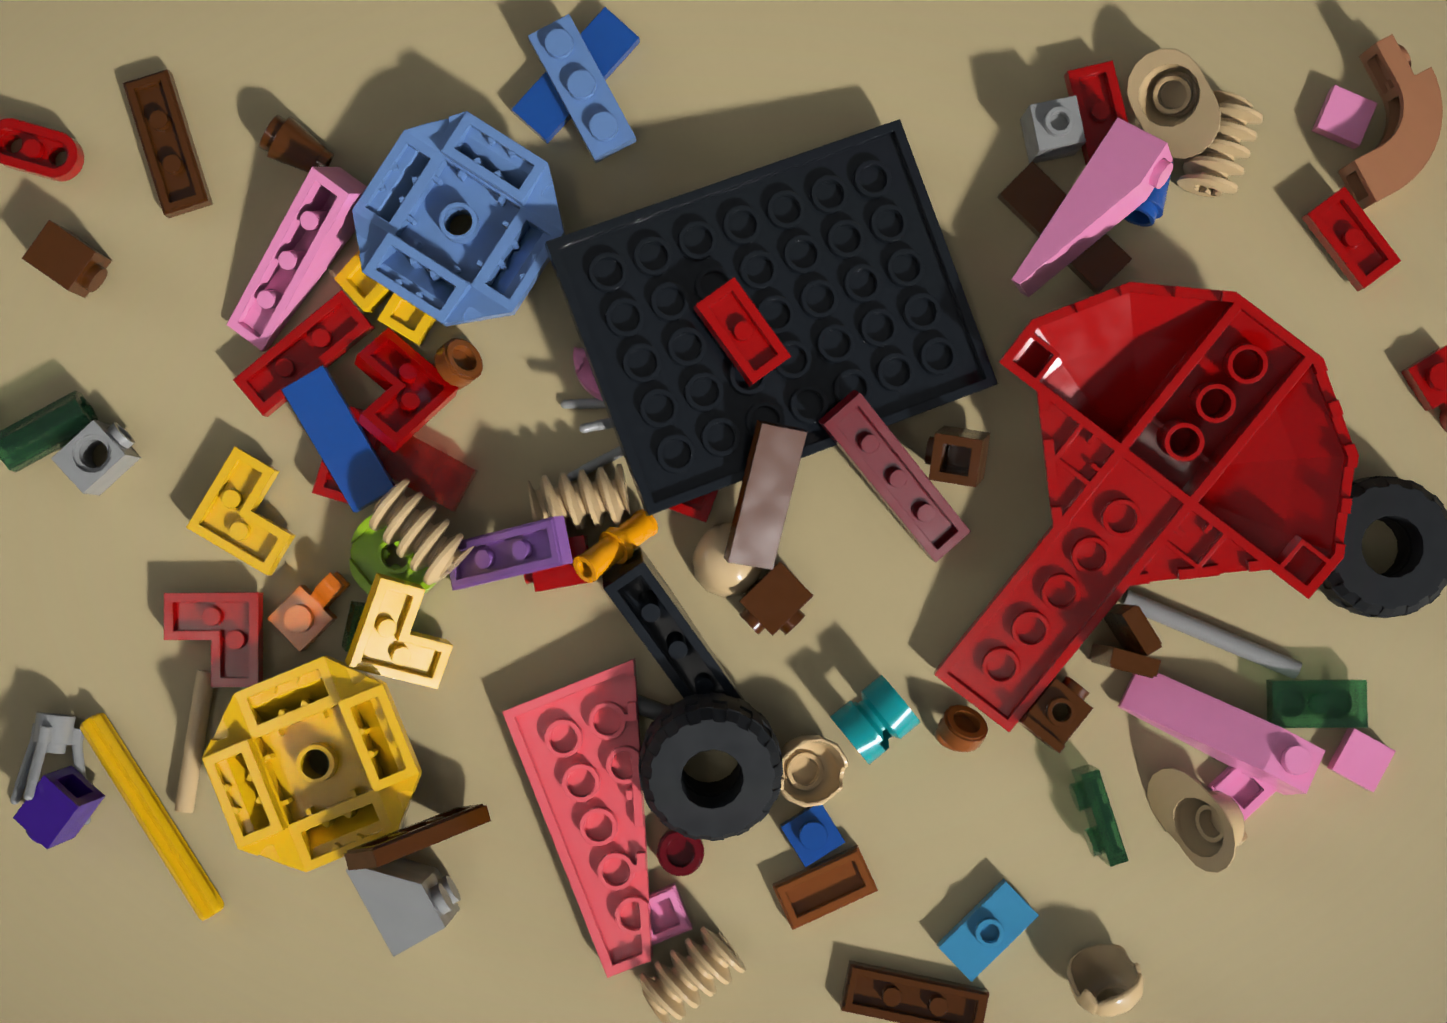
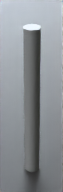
[1120,589,1302,679]

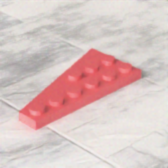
[502,658,653,978]

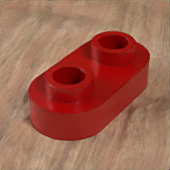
[0,118,84,182]

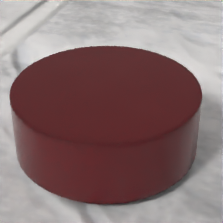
[657,829,704,876]

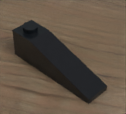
[602,547,745,701]

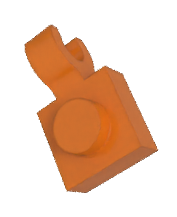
[267,571,351,652]

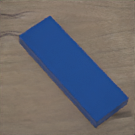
[511,7,640,144]
[281,365,395,513]

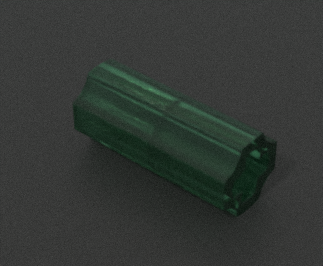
[0,391,98,472]

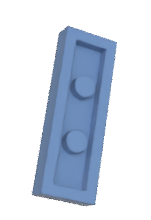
[528,14,637,164]

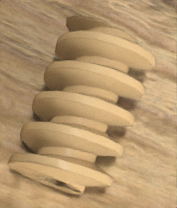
[1177,90,1264,198]
[528,464,630,530]
[369,478,474,585]
[639,926,746,1023]

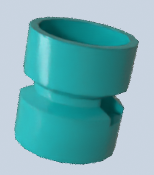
[830,675,921,764]

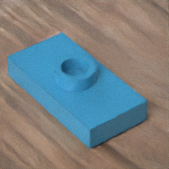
[936,879,1039,982]

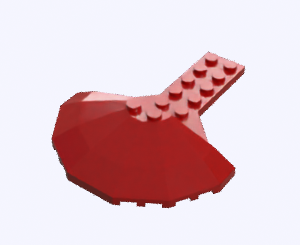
[934,282,1359,733]

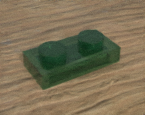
[1266,679,1368,728]
[1069,764,1129,867]

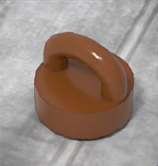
[434,338,483,390]
[935,705,988,752]

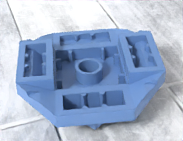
[352,111,565,327]

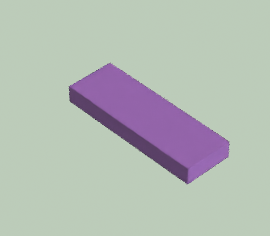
[449,516,573,591]

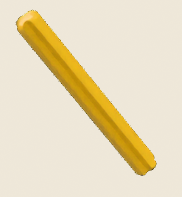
[80,713,224,921]

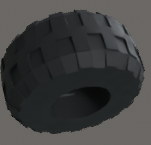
[1319,476,1447,618]
[639,692,783,841]

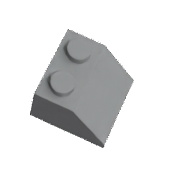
[346,858,461,957]

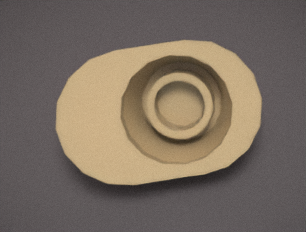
[1127,49,1221,159]
[1147,768,1248,873]

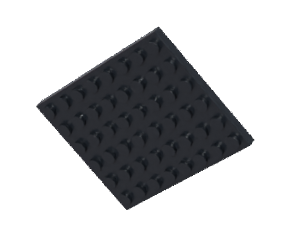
[545,119,998,516]

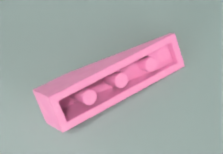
[1012,118,1173,297]
[226,167,367,351]
[1118,673,1326,795]

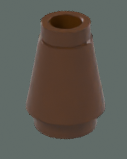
[259,115,334,173]

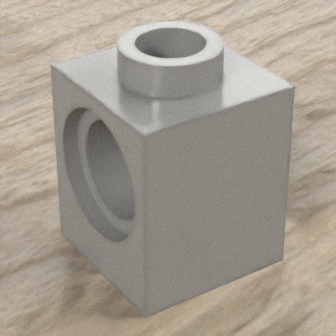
[1020,95,1086,164]
[51,420,141,496]

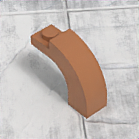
[1338,34,1443,210]

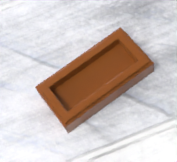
[772,845,878,930]

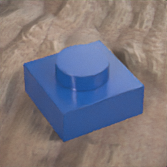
[780,805,846,868]

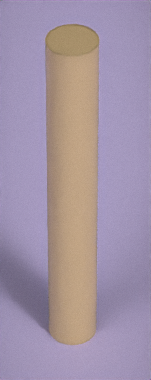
[174,670,214,813]

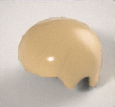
[692,522,763,598]
[780,734,849,808]
[1067,944,1144,1017]

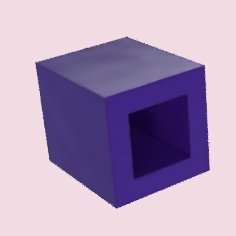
[13,765,105,849]

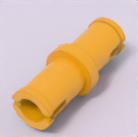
[573,509,658,583]

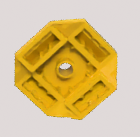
[202,655,422,872]

